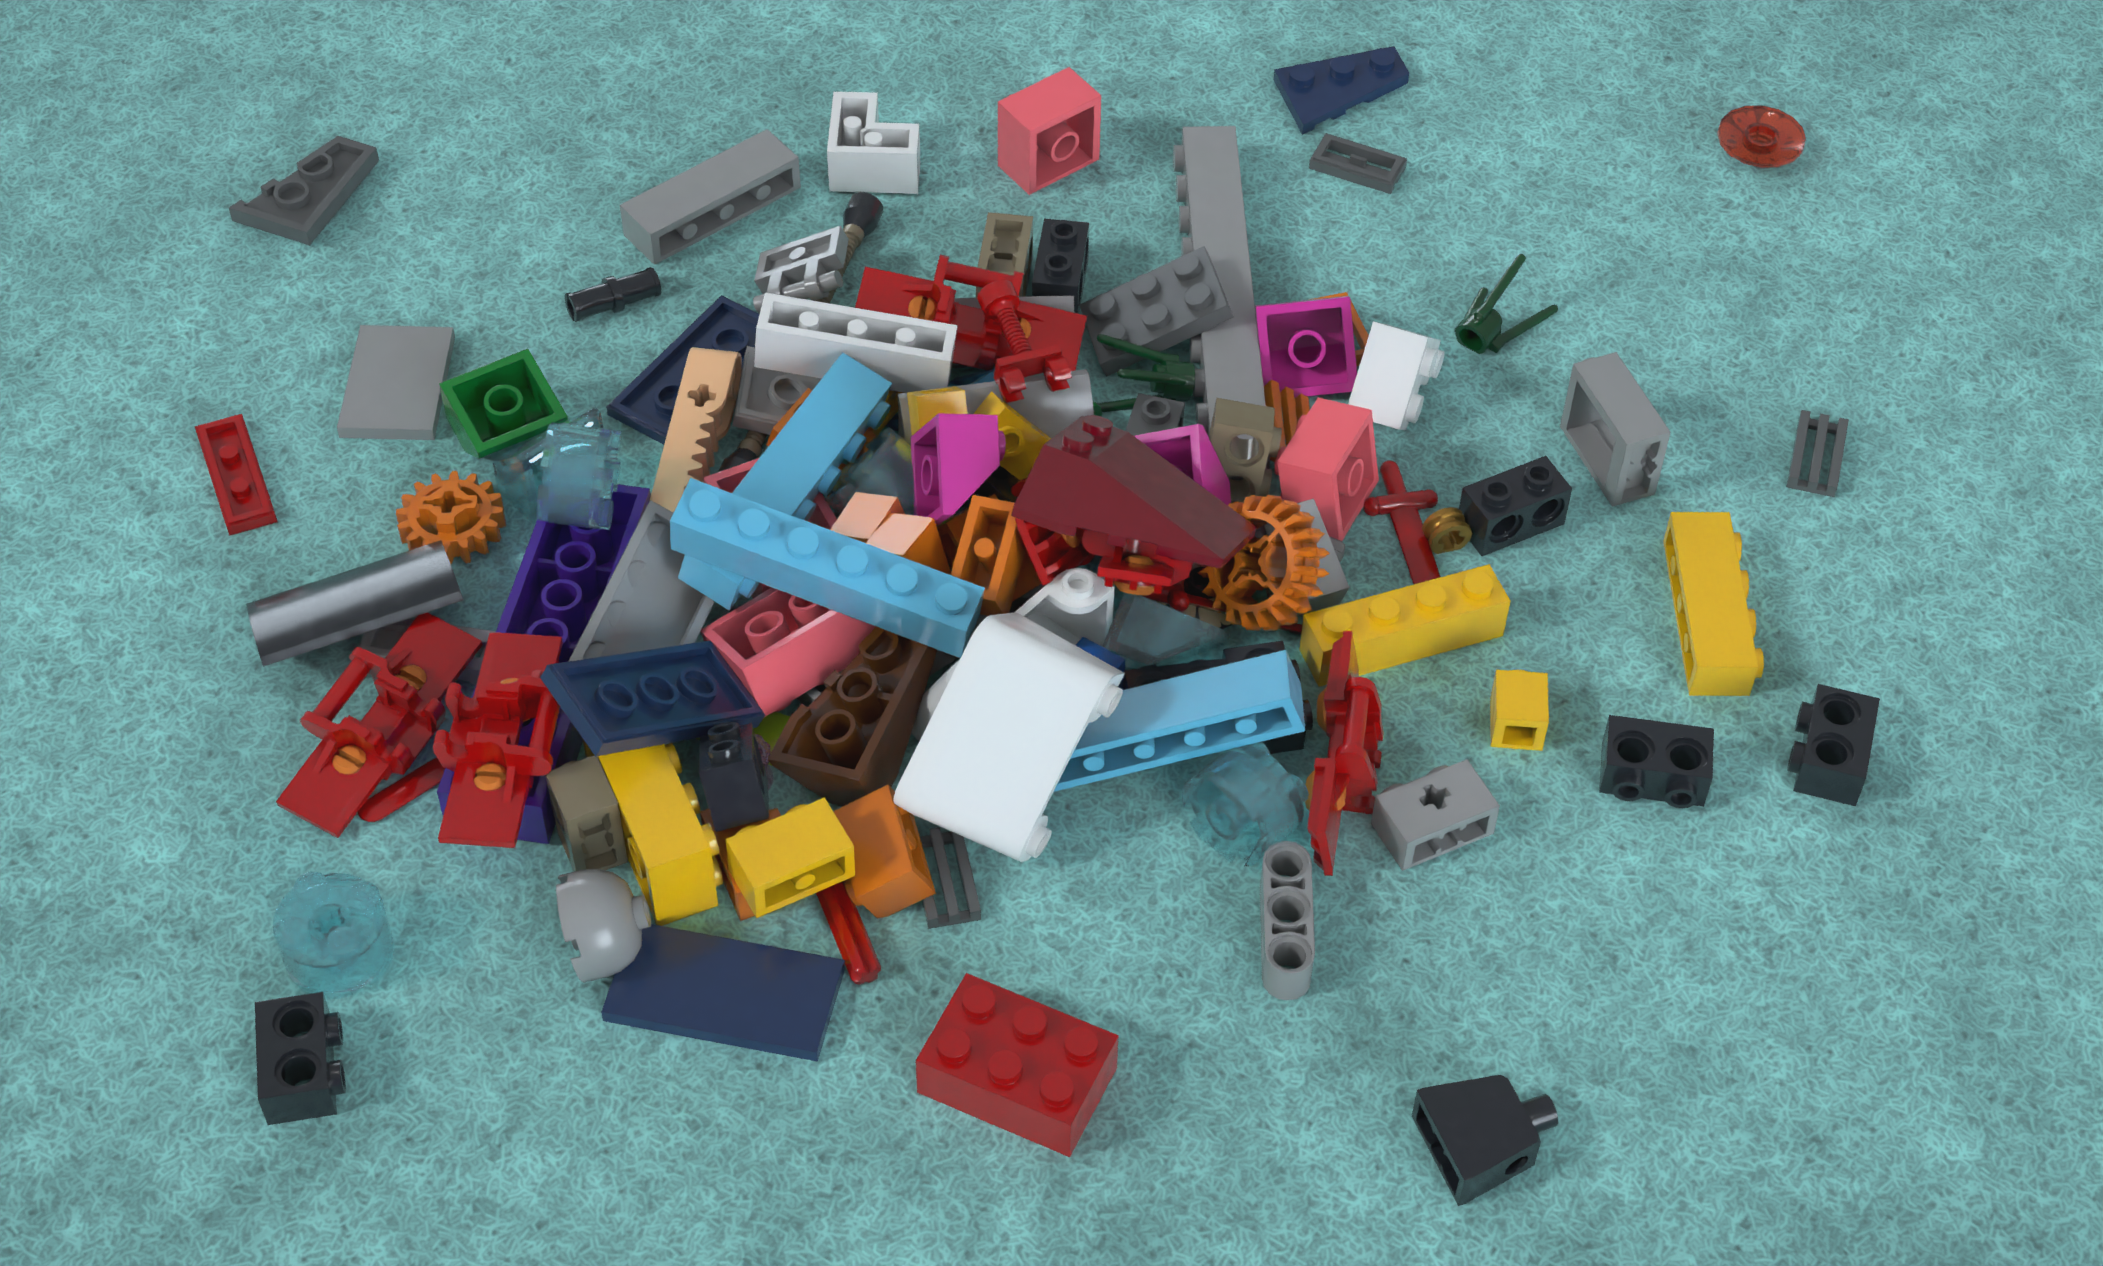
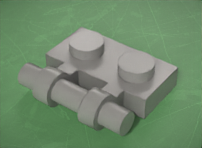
[753,226,849,314]

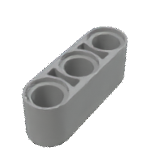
[1260,841,1315,1000]

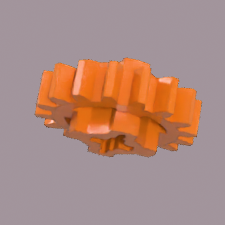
[396,471,506,564]

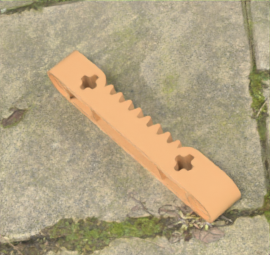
[649,347,742,513]

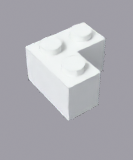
[827,92,920,194]
[1348,321,1444,430]

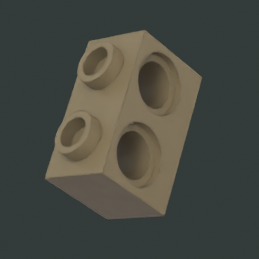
[976,212,1033,298]
[1208,398,1282,503]
[545,755,628,872]

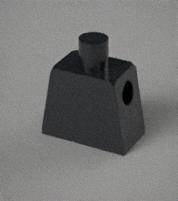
[1412,1075,1558,1206]

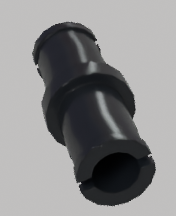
[565,267,661,322]

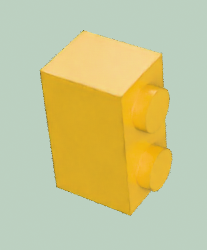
[726,797,855,919]

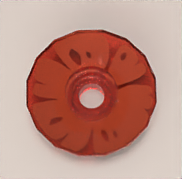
[1717,105,1806,168]

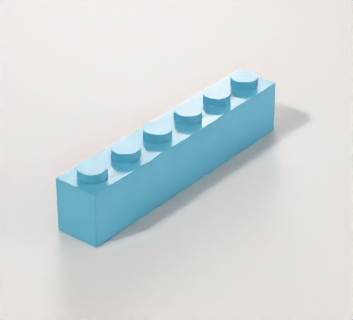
[678,352,892,610]
[670,478,985,658]
[1054,650,1305,792]

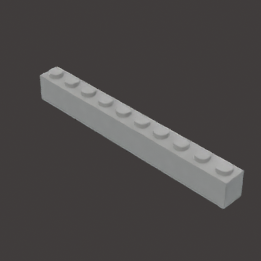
[1173,126,1270,480]

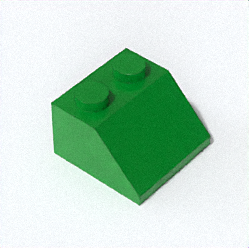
[439,348,569,459]

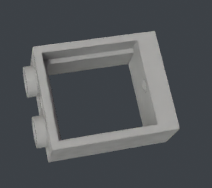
[1560,352,1671,507]

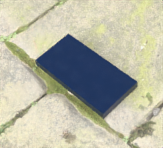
[606,295,760,445]
[540,641,765,757]
[601,924,845,1062]

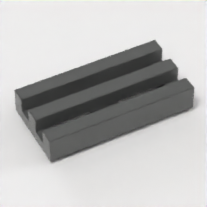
[1309,133,1407,194]
[1786,410,1849,497]
[918,827,981,929]

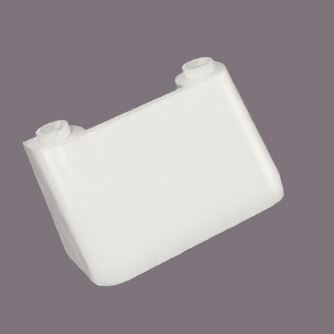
[911,568,1114,741]
[893,613,1125,862]

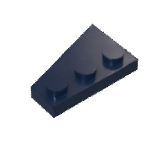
[1273,46,1410,135]

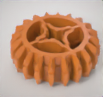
[1197,495,1330,631]

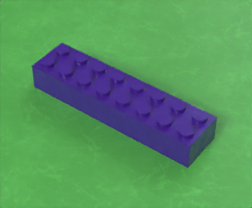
[437,475,651,844]

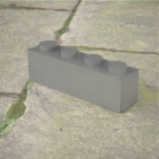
[620,129,801,265]

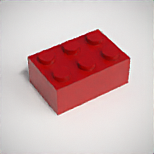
[916,973,1119,1157]

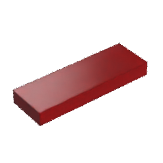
[195,414,278,536]

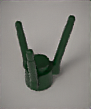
[1455,254,1558,354]
[1097,334,1195,412]

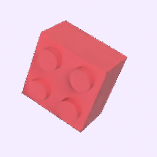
[998,67,1101,195]
[1274,397,1379,541]

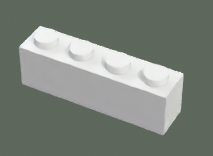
[754,293,957,393]

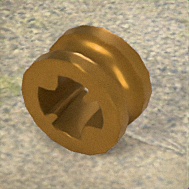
[1422,507,1472,554]

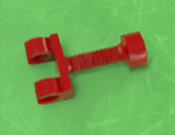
[977,280,1072,403]

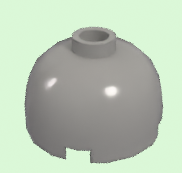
[556,869,651,983]

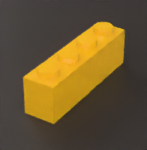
[1663,512,1764,696]
[1299,564,1511,687]

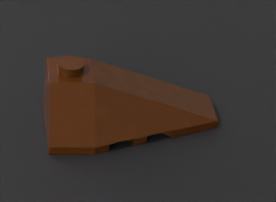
[768,627,937,807]

